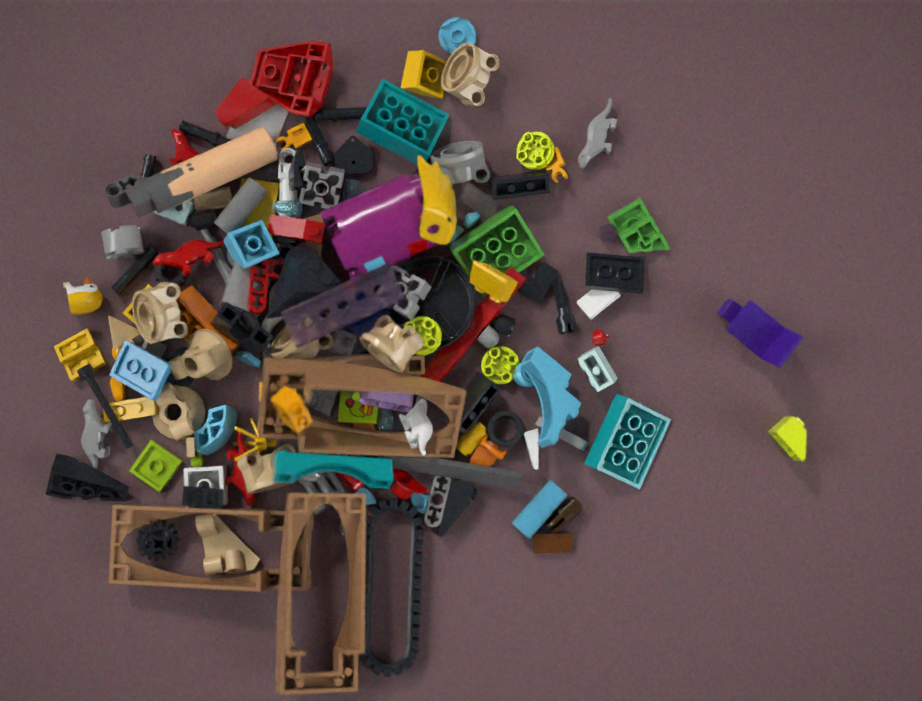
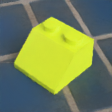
[768,416,807,461]

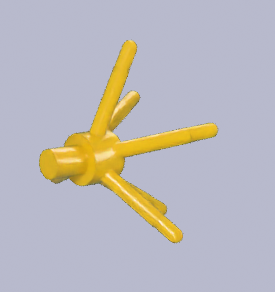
[233,418,276,462]

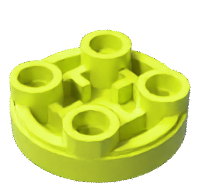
[516,132,555,170]
[404,316,442,356]
[481,346,520,385]

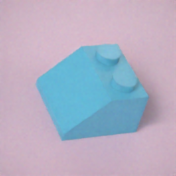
[224,220,280,269]

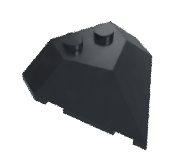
[266,241,351,319]

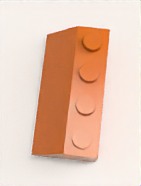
[174,286,240,356]

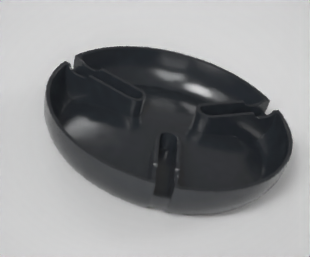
[381,255,476,350]

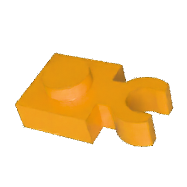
[276,122,313,151]
[545,146,568,183]

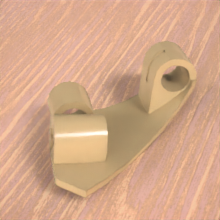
[195,513,260,575]

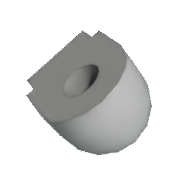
[476,325,499,349]

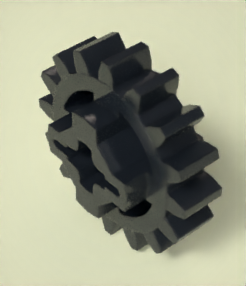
[136,519,180,561]

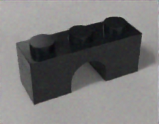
[210,301,274,358]

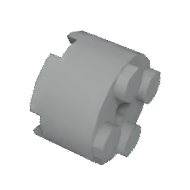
[101,225,144,261]

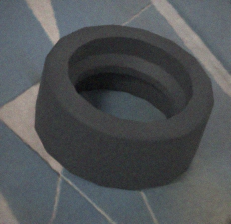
[487,411,524,447]

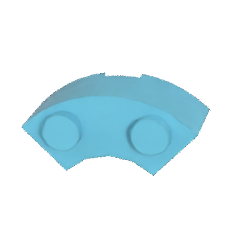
[194,405,237,455]

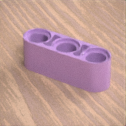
[359,391,414,412]

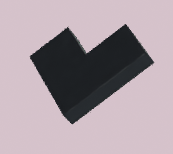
[516,262,559,304]

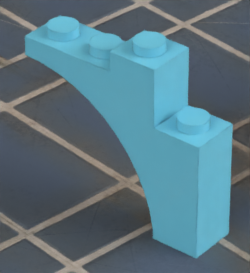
[520,347,581,448]

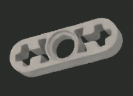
[535,416,588,451]
[424,475,451,527]

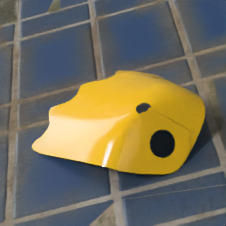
[418,155,456,245]

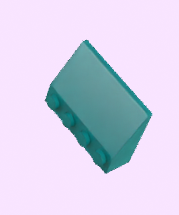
[355,79,449,165]
[584,394,671,489]

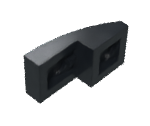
[182,486,224,509]

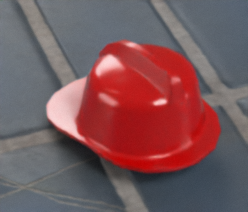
[389,468,428,499]

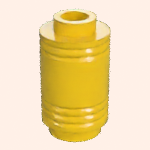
[456,422,488,456]

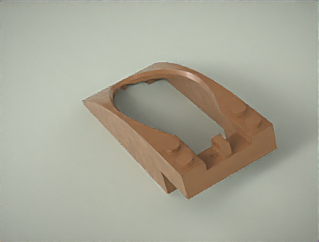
[257,358,466,458]
[275,493,366,695]
[109,505,314,592]

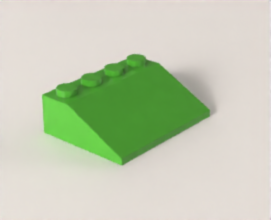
[448,204,545,298]

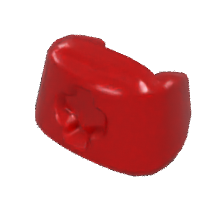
[592,329,609,346]

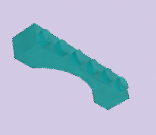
[273,451,393,489]

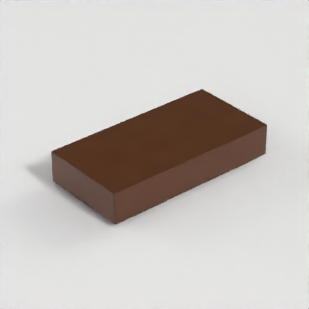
[533,533,572,553]

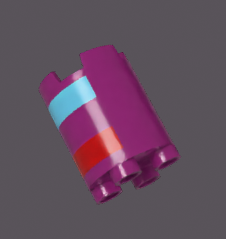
[320,173,440,283]

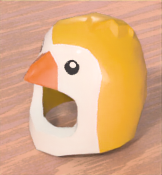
[63,277,103,315]

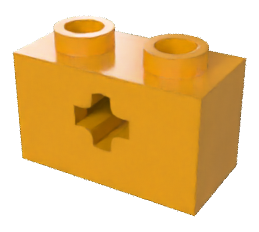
[271,386,312,434]

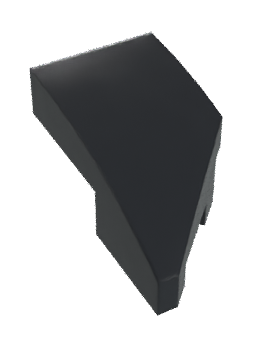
[288,150,306,191]

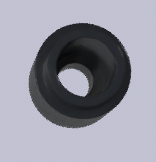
[189,209,218,231]

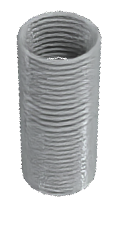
[214,177,268,233]

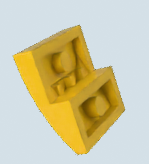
[53,328,107,382]

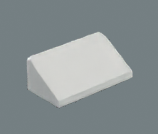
[577,289,621,319]

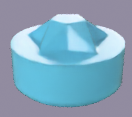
[463,211,481,229]

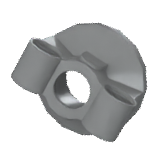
[430,141,490,186]

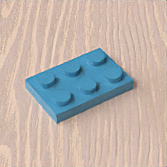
[110,340,173,401]

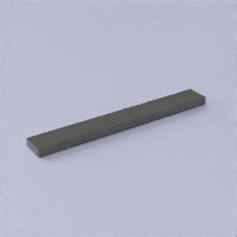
[367,455,522,489]

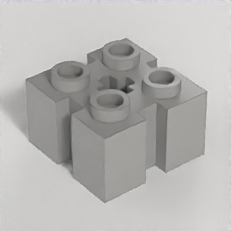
[299,162,345,209]
[374,265,431,320]

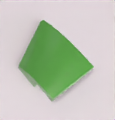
[607,198,670,253]

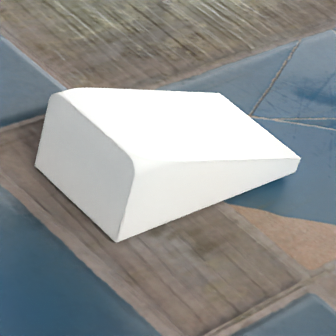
[523,428,538,470]

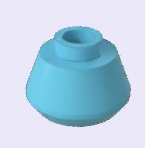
[513,363,534,387]

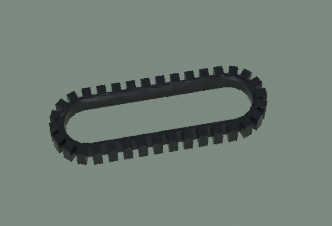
[359,498,424,677]

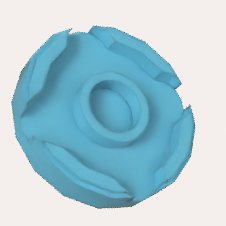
[439,17,476,55]

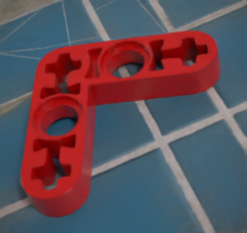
[247,259,284,315]

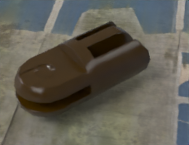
[546,497,583,533]

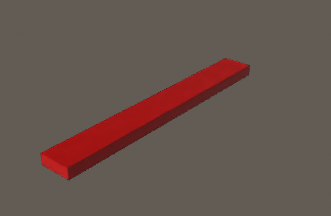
[419,267,527,382]

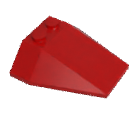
[249,40,334,117]

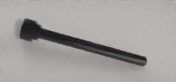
[77,364,133,449]

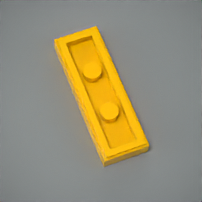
[103,397,159,423]

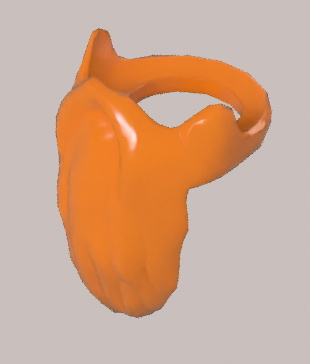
[470,436,506,467]

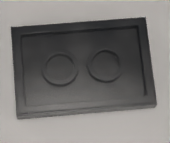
[585,252,644,294]

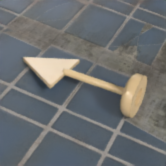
[108,316,171,374]

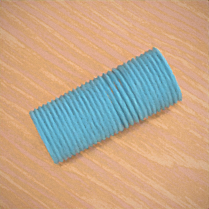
[512,480,568,539]

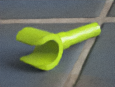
[191,452,204,467]

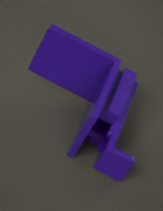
[717,298,803,368]

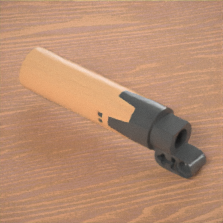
[105,127,278,218]

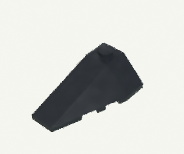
[45,453,129,501]

